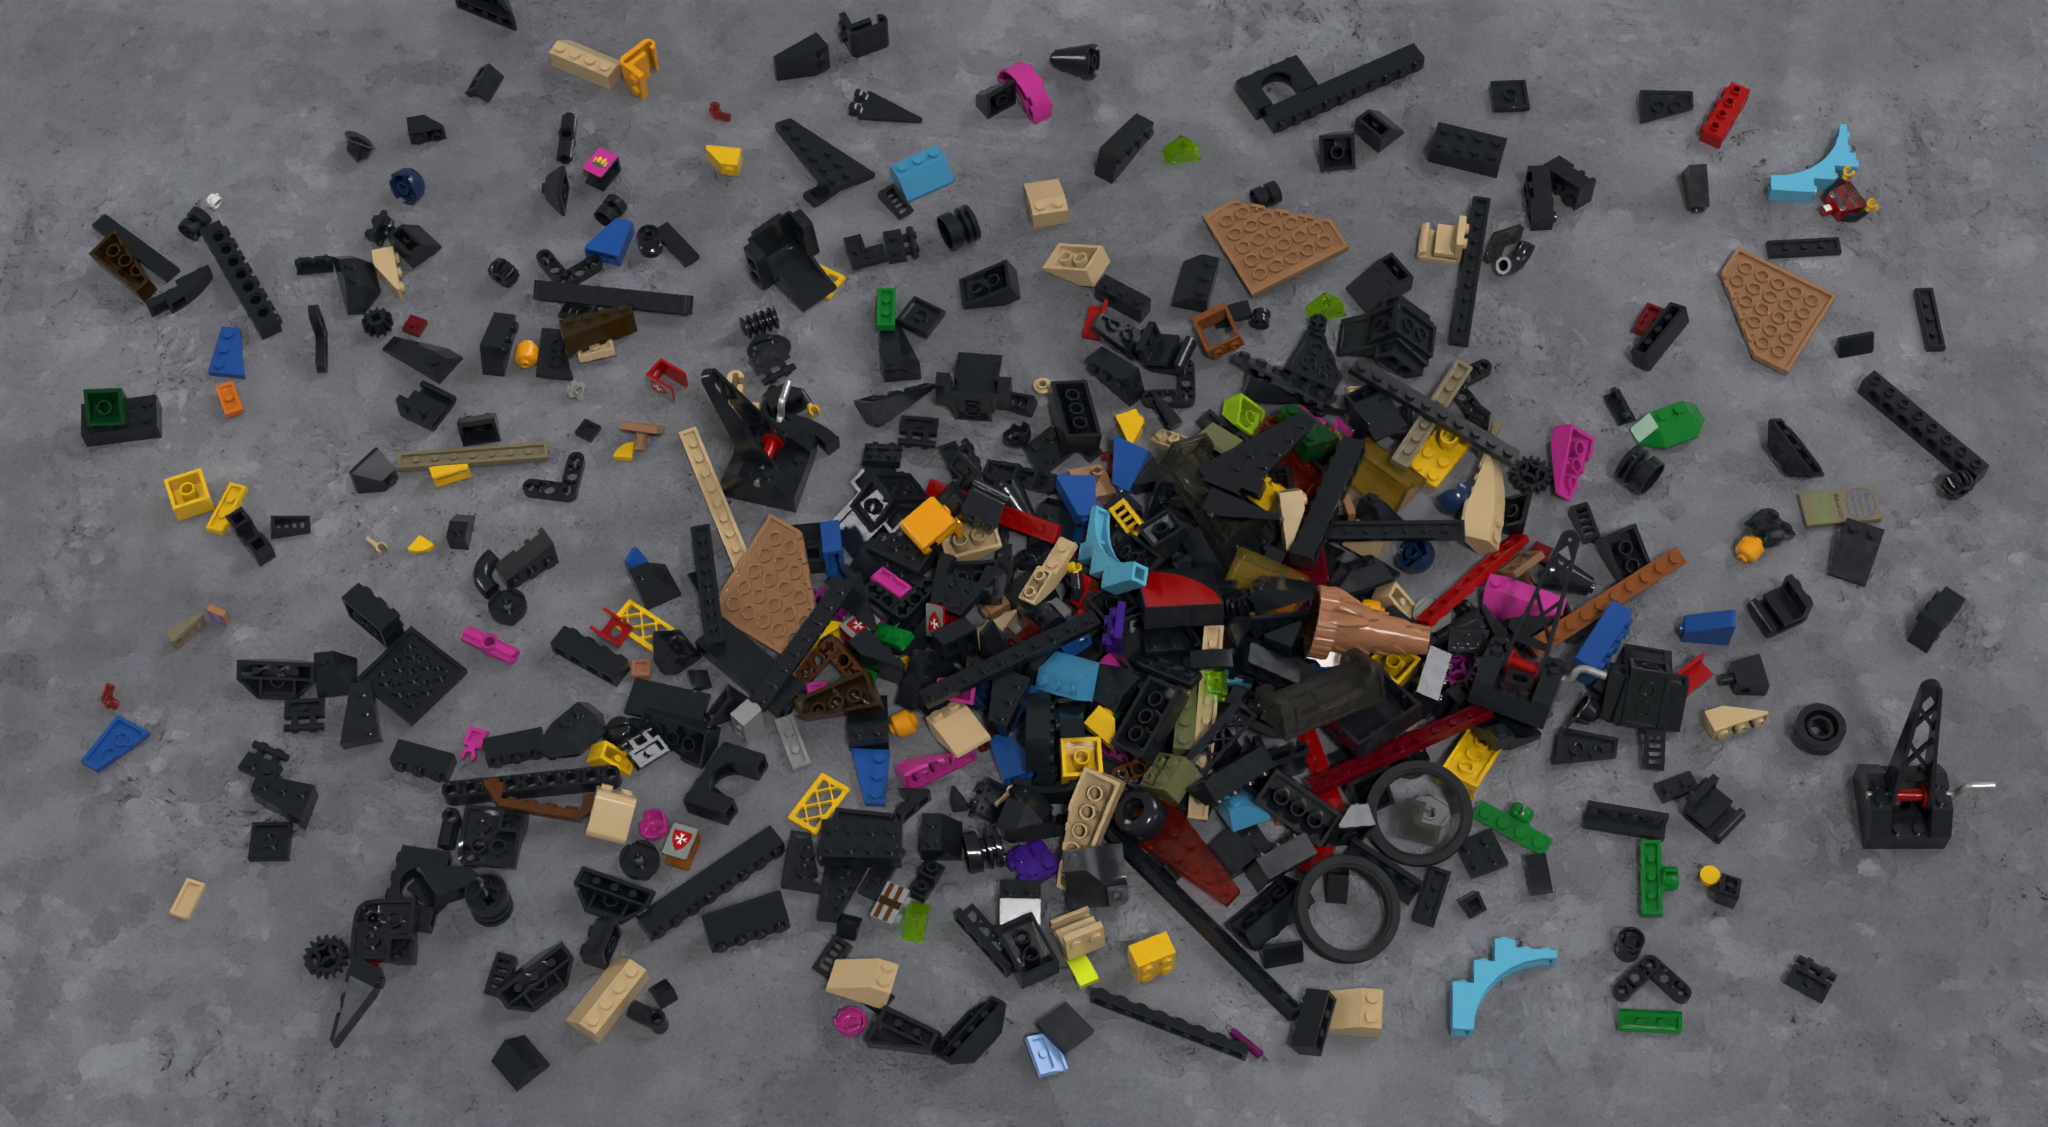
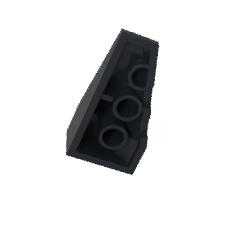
[1113,531,1164,573]

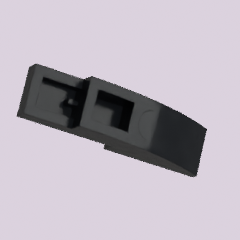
[145,264,213,317]

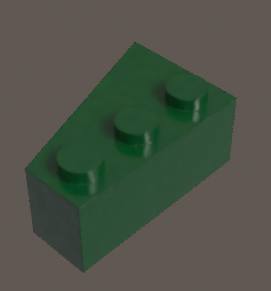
[1276,403,1340,462]

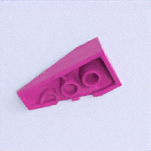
[1551,424,1595,501]
[1482,574,1567,621]
[895,749,977,788]

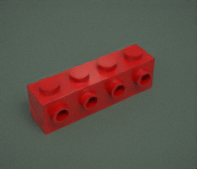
[1699,82,1751,149]

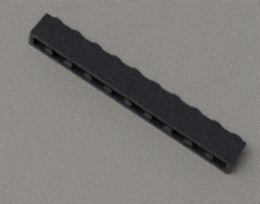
[1263,43,1425,134]

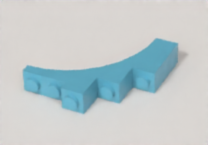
[1767,124,1859,203]
[1078,505,1149,595]
[1450,937,1557,1037]

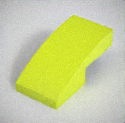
[1063,954,1099,989]

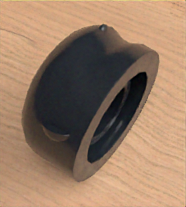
[1793,703,1846,756]
[1113,788,1167,842]

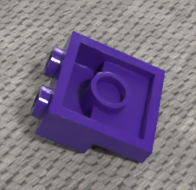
[1102,601,1126,654]
[1005,839,1060,884]

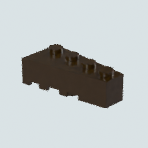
[89,228,157,302]
[559,303,638,357]
[794,669,884,722]

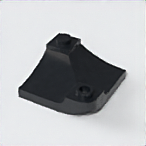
[1469,712,1542,752]
[458,804,530,870]
[1062,842,1129,911]
[349,899,418,965]

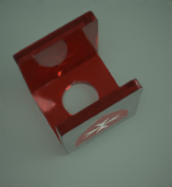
[1005,613,1041,648]

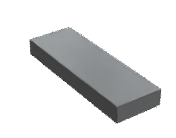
[774,714,812,772]

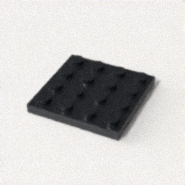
[356,626,468,726]

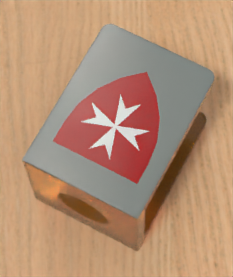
[662,822,701,871]

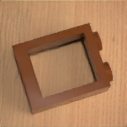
[1192,302,1245,360]

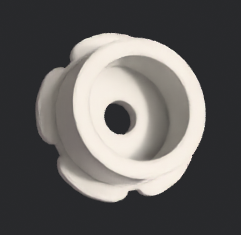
[206,193,223,210]

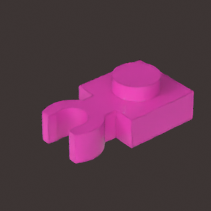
[461,726,490,763]

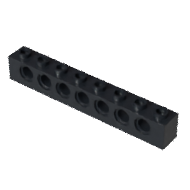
[200,220,283,340]
[1857,370,1990,484]

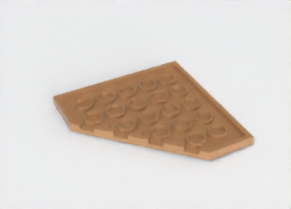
[1202,199,1349,298]
[1720,247,1837,376]
[719,514,816,666]

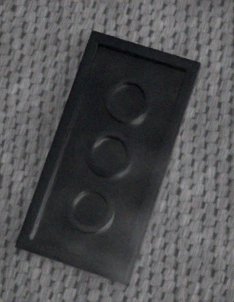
[624,678,711,721]

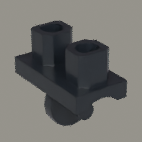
[364,210,396,247]

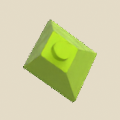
[1222,393,1266,438]

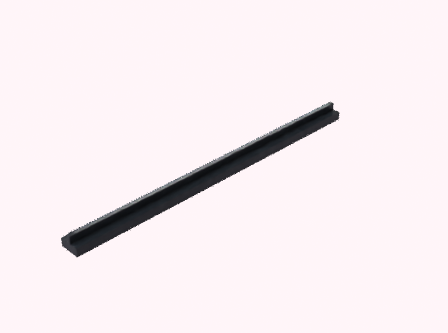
[1103,819,1301,1022]

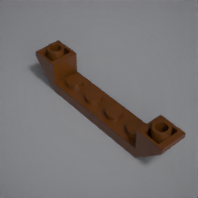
[483,778,595,823]

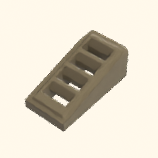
[165,612,206,650]

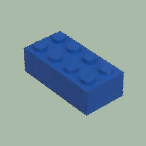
[1571,600,1633,687]

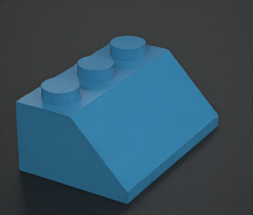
[890,145,955,203]
[1035,651,1100,702]
[1214,787,1271,832]

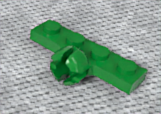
[1473,800,1553,854]
[1641,840,1679,918]

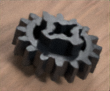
[1510,455,1552,494]
[303,935,349,980]

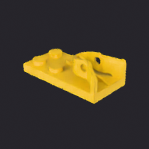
[1404,426,1472,491]
[1436,729,1503,801]

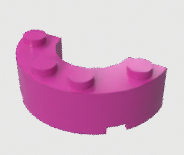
[997,61,1053,125]

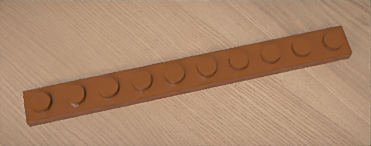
[1526,546,1687,659]

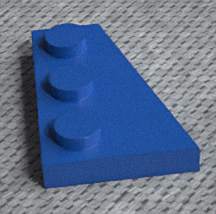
[208,326,246,379]
[81,715,151,773]
[851,748,890,807]

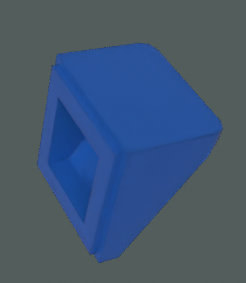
[625,546,648,571]

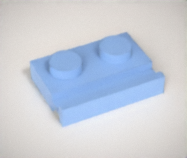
[1025,1033,1068,1078]

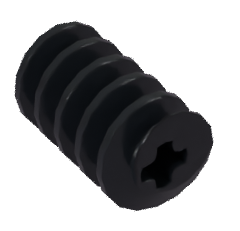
[739,306,780,338]

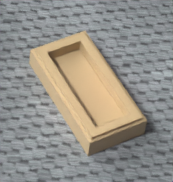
[169,878,207,922]

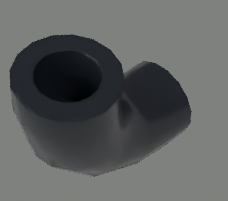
[1496,239,1535,275]
[473,549,500,600]

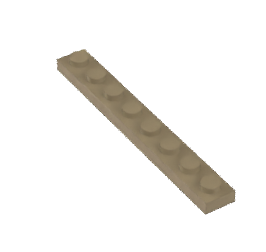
[1389,359,1473,472]
[397,441,549,472]

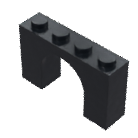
[1235,55,1318,121]
[1004,556,1092,624]
[683,741,769,826]
[385,845,453,934]

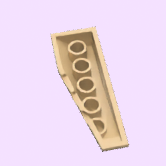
[1461,453,1505,555]
[1056,767,1126,891]

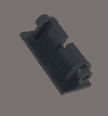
[295,254,333,275]
[1603,387,1636,426]

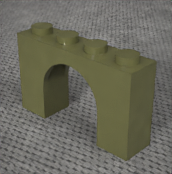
[1173,684,1198,757]

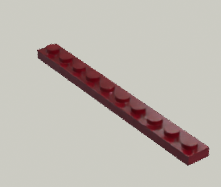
[1306,704,1494,796]

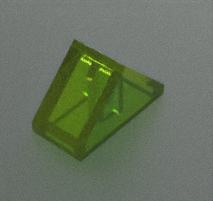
[1163,135,1201,164]
[1306,292,1346,319]
[1205,670,1228,701]
[903,901,932,944]

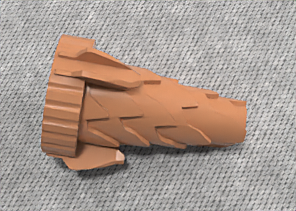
[1303,585,1431,667]

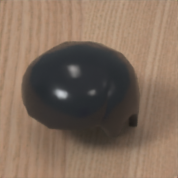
[1003,421,1031,448]

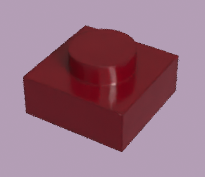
[402,314,428,338]
[1531,541,1554,567]

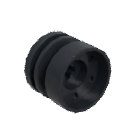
[937,204,981,251]
[1614,444,1665,495]
[961,826,1005,874]
[464,873,514,927]

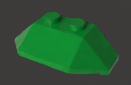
[1629,401,1705,450]

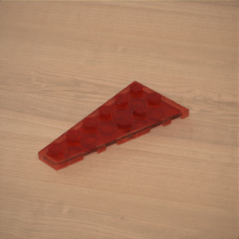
[1134,807,1240,907]

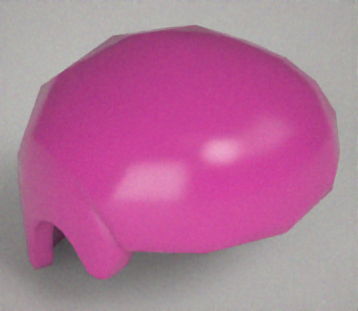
[639,808,669,841]
[834,1007,867,1038]

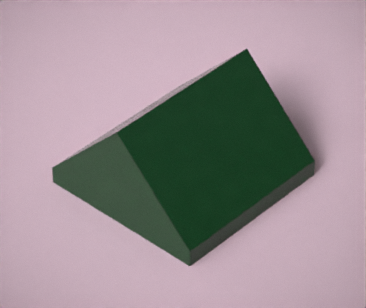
[83,388,129,427]

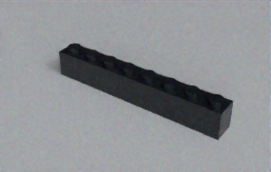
[1289,436,1366,570]
[636,825,785,942]

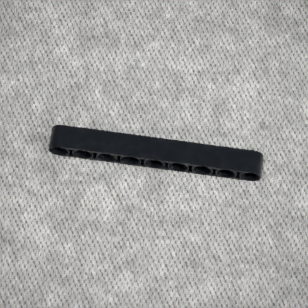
[533,280,694,314]
[441,765,622,806]

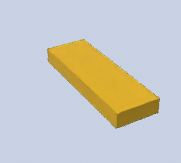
[205,482,248,536]

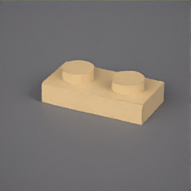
[577,339,616,363]

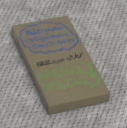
[1797,487,1882,529]

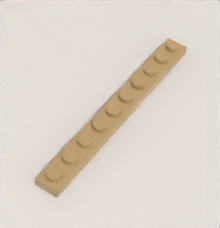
[678,426,747,569]
[1187,625,1224,821]

